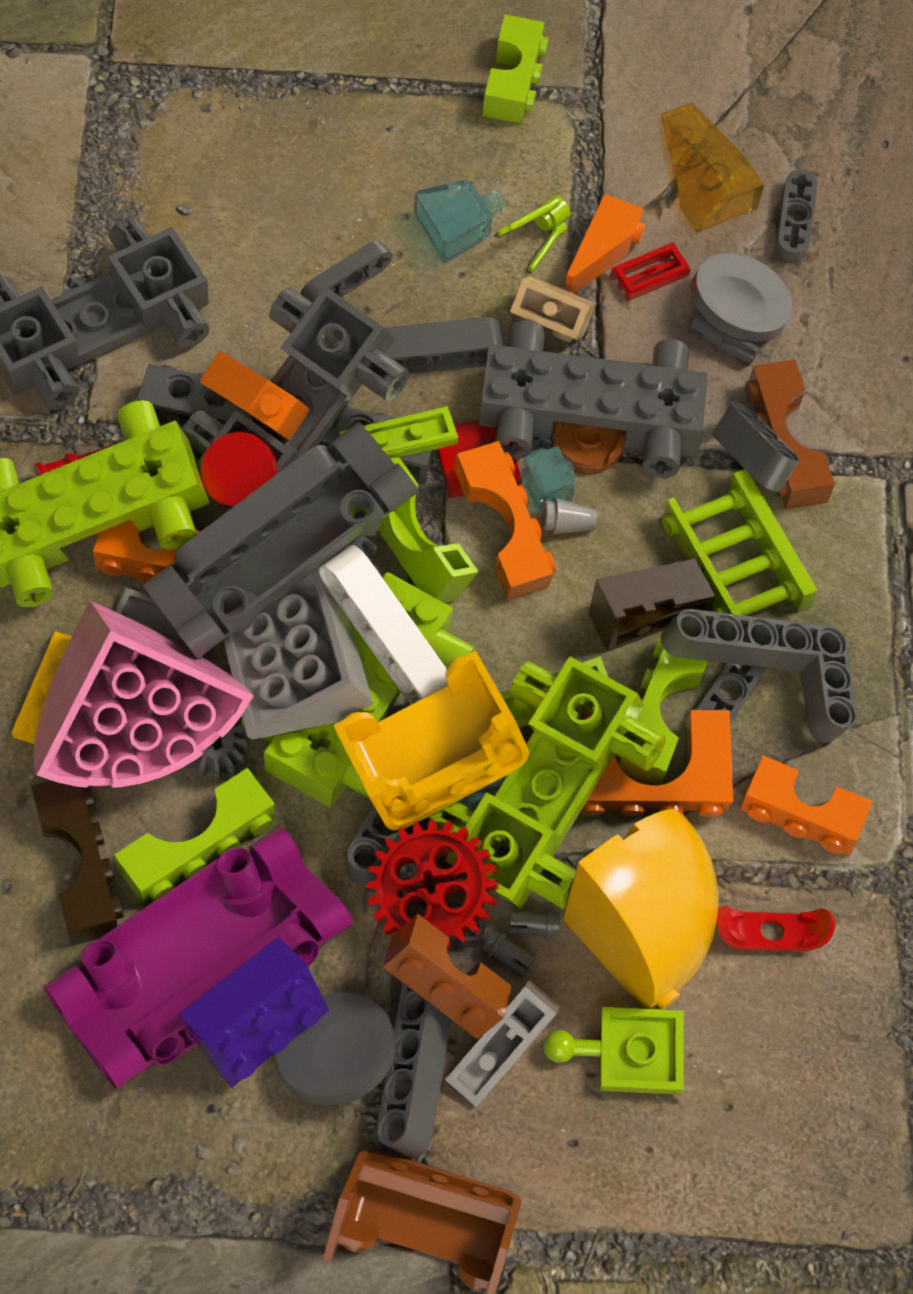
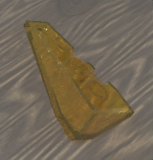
[661,102,764,233]

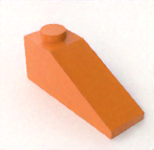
[564,194,646,294]
[199,351,310,441]

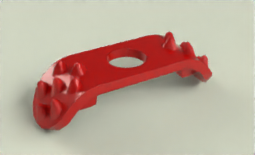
[716,905,835,951]

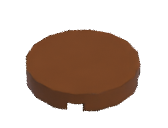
[551,421,625,474]

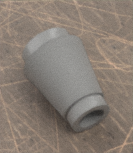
[540,497,597,535]

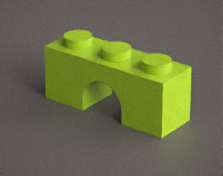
[482,14,549,124]

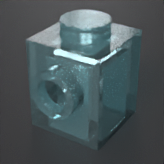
[521,446,576,512]

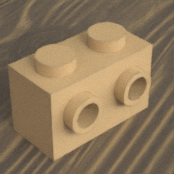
[510,276,597,342]

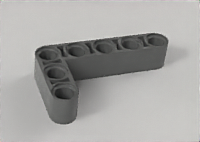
[660,609,857,743]

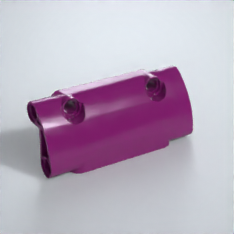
[43,826,353,1090]

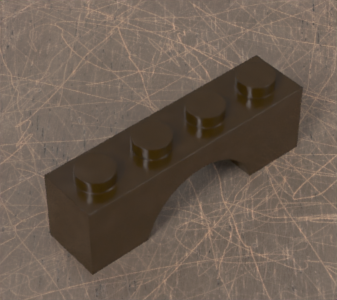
[31,780,124,946]

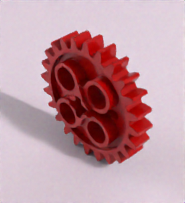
[366,819,499,951]

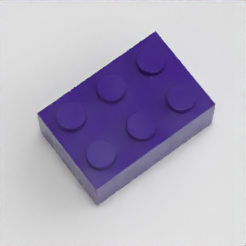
[179,936,329,1088]

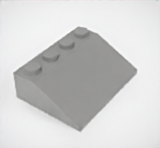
[223,566,373,740]

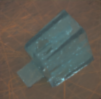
[414,180,504,263]

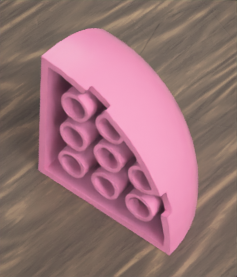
[33,601,253,788]

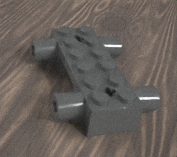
[0,216,210,410]
[182,286,409,478]
[479,320,708,480]

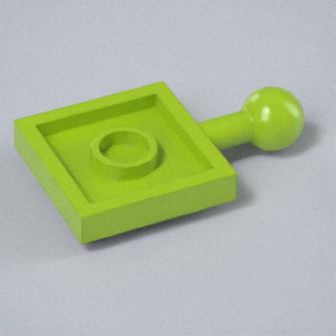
[543,1007,684,1095]

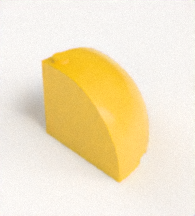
[563,809,719,1010]

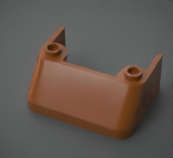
[323,1149,521,1294]

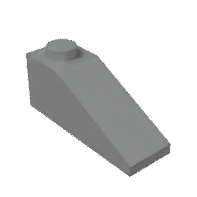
[445,980,560,1107]

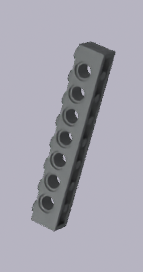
[136,364,435,484]

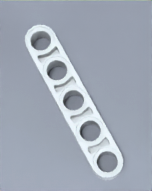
[319,545,448,705]

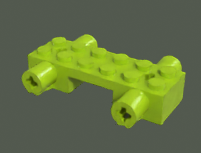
[0,400,210,608]
[242,572,476,809]
[427,656,666,909]

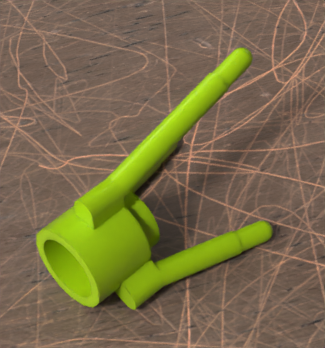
[497,195,571,272]

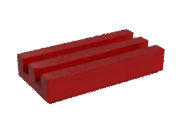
[611,242,691,301]

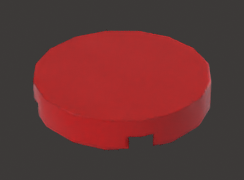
[201,431,278,508]

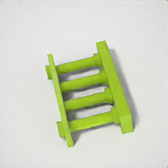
[662,469,817,616]

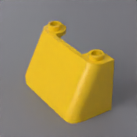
[333,650,530,831]

